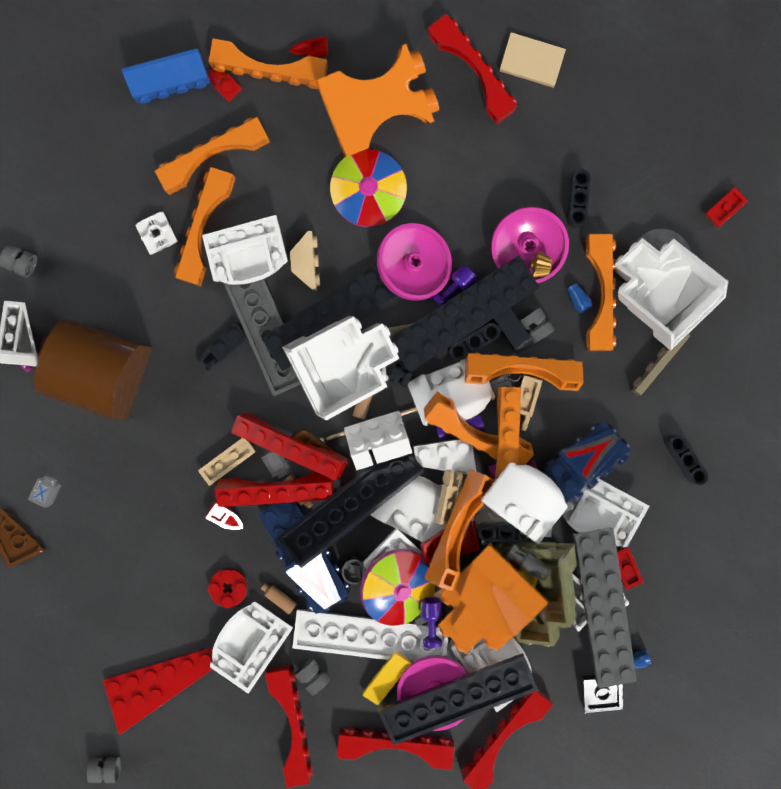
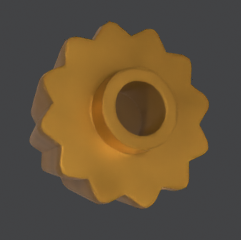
[530,251,552,277]

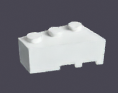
[0,301,38,366]
[413,439,476,475]

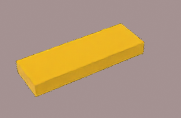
[362,650,411,705]

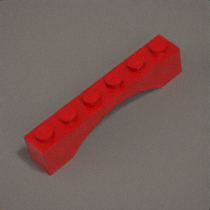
[427,14,517,125]
[231,412,349,481]
[215,473,335,507]
[266,665,313,788]
[462,690,553,789]
[337,727,454,770]

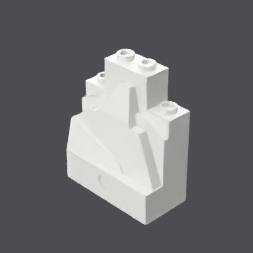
[615,238,728,350]
[283,316,399,420]

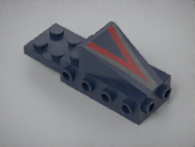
[542,421,630,503]
[257,502,351,614]

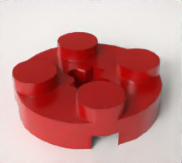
[208,569,247,608]

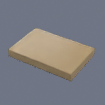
[499,33,566,88]

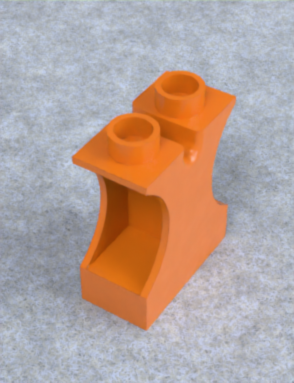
[316,44,439,157]

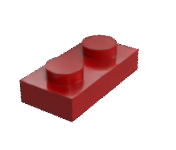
[705,187,748,228]
[617,546,644,590]

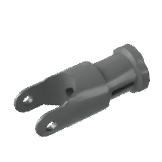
[506,545,551,581]

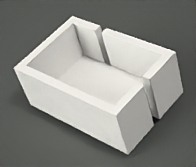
[344,411,412,470]

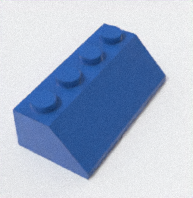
[122,48,211,104]

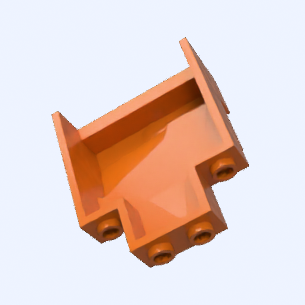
[438,542,548,654]

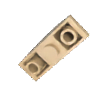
[290,231,320,291]

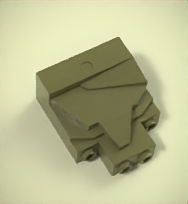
[494,541,577,647]

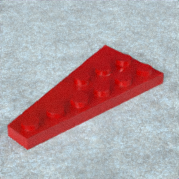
[103,646,214,735]

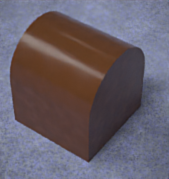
[34,319,152,420]

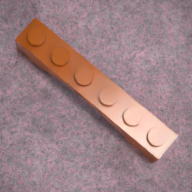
[209,39,328,89]
[155,117,270,195]
[174,167,236,286]
[586,234,616,351]
[465,353,584,391]
[495,387,521,480]
[424,392,534,465]
[424,469,496,591]

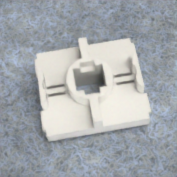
[136,212,178,255]

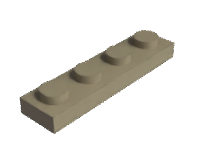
[631,334,690,395]

